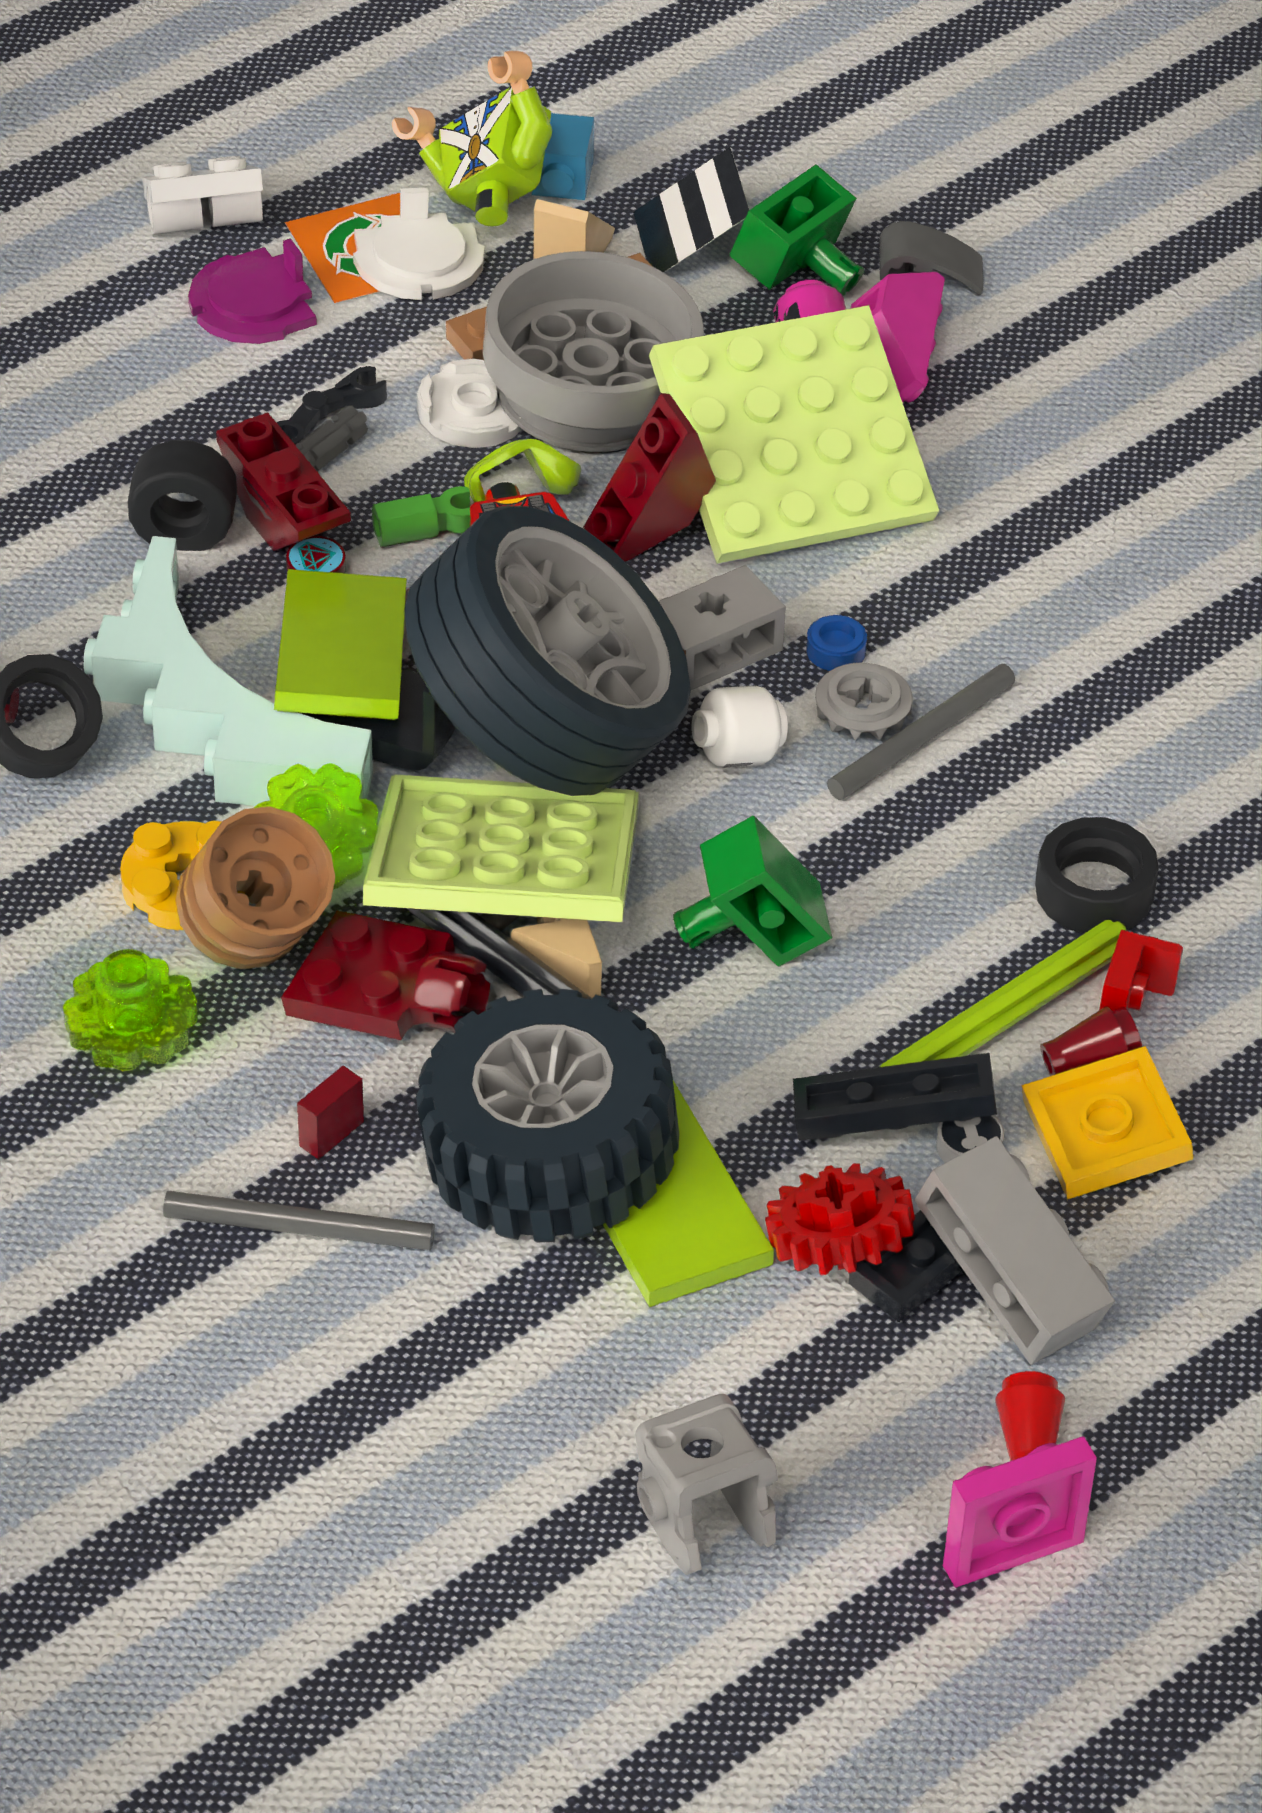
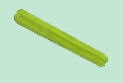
[880,920,1126,1067]

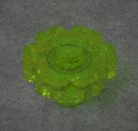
[254,763,379,890]
[63,949,198,1071]

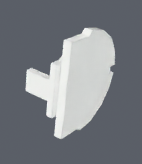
[353,187,485,300]

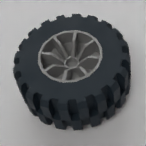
[416,989,679,1243]

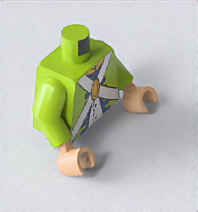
[392,51,552,227]

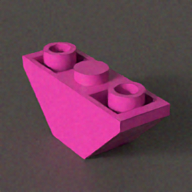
[850,272,945,403]

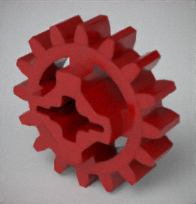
[765,1163,915,1275]

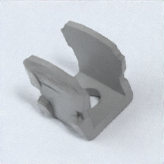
[635,1394,778,1575]

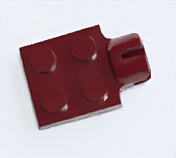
[281,910,491,1040]

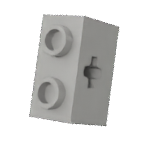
[659,565,786,690]

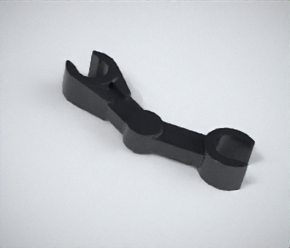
[276,366,387,445]

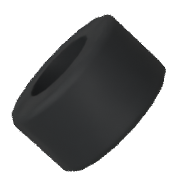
[127,440,237,551]

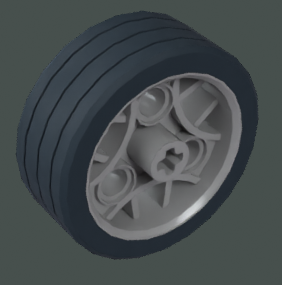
[404,506,691,796]

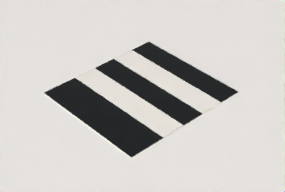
[633,147,749,273]

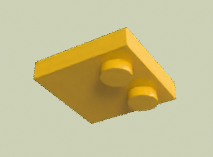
[1021,1046,1193,1200]

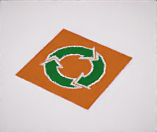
[285,193,400,304]

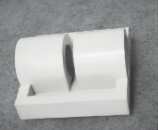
[142,156,263,234]

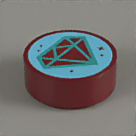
[286,536,346,573]

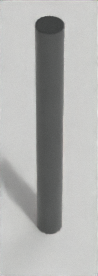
[827,664,1015,800]
[163,1191,435,1251]

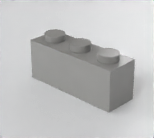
[914,1136,1115,1365]

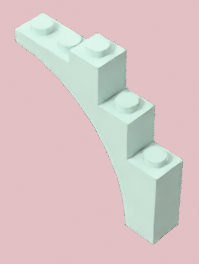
[84,536,373,818]

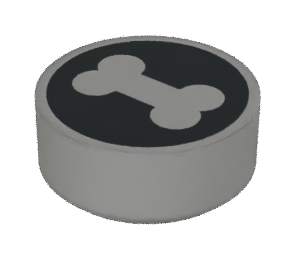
[936,1115,1004,1163]

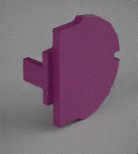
[188,238,317,344]

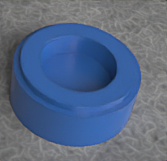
[806,615,867,671]

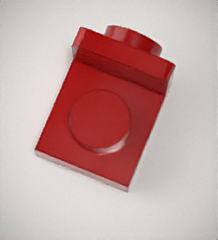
[1099,930,1183,1011]

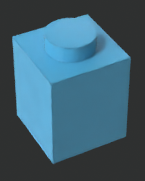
[532,113,594,200]

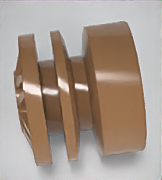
[176,806,336,969]

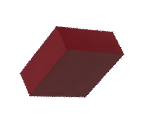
[297,1065,364,1160]

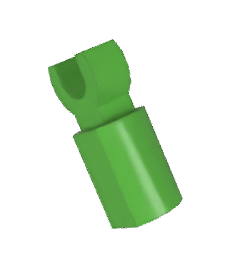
[372,486,470,548]

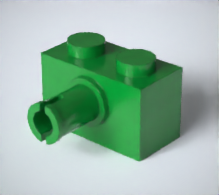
[729,164,864,296]
[673,815,832,967]

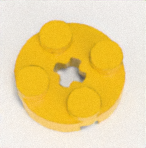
[120,821,245,930]

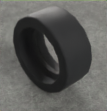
[0,654,103,778]
[1035,817,1159,934]

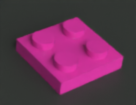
[943,1436,1097,1588]

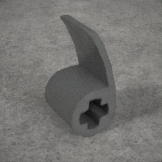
[879,221,984,295]

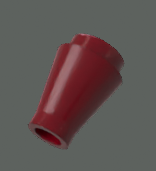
[1040,1006,1142,1076]

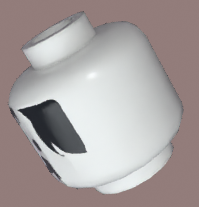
[692,686,788,767]

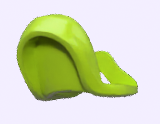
[464,439,581,503]

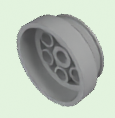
[483,251,704,452]

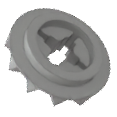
[815,663,913,740]

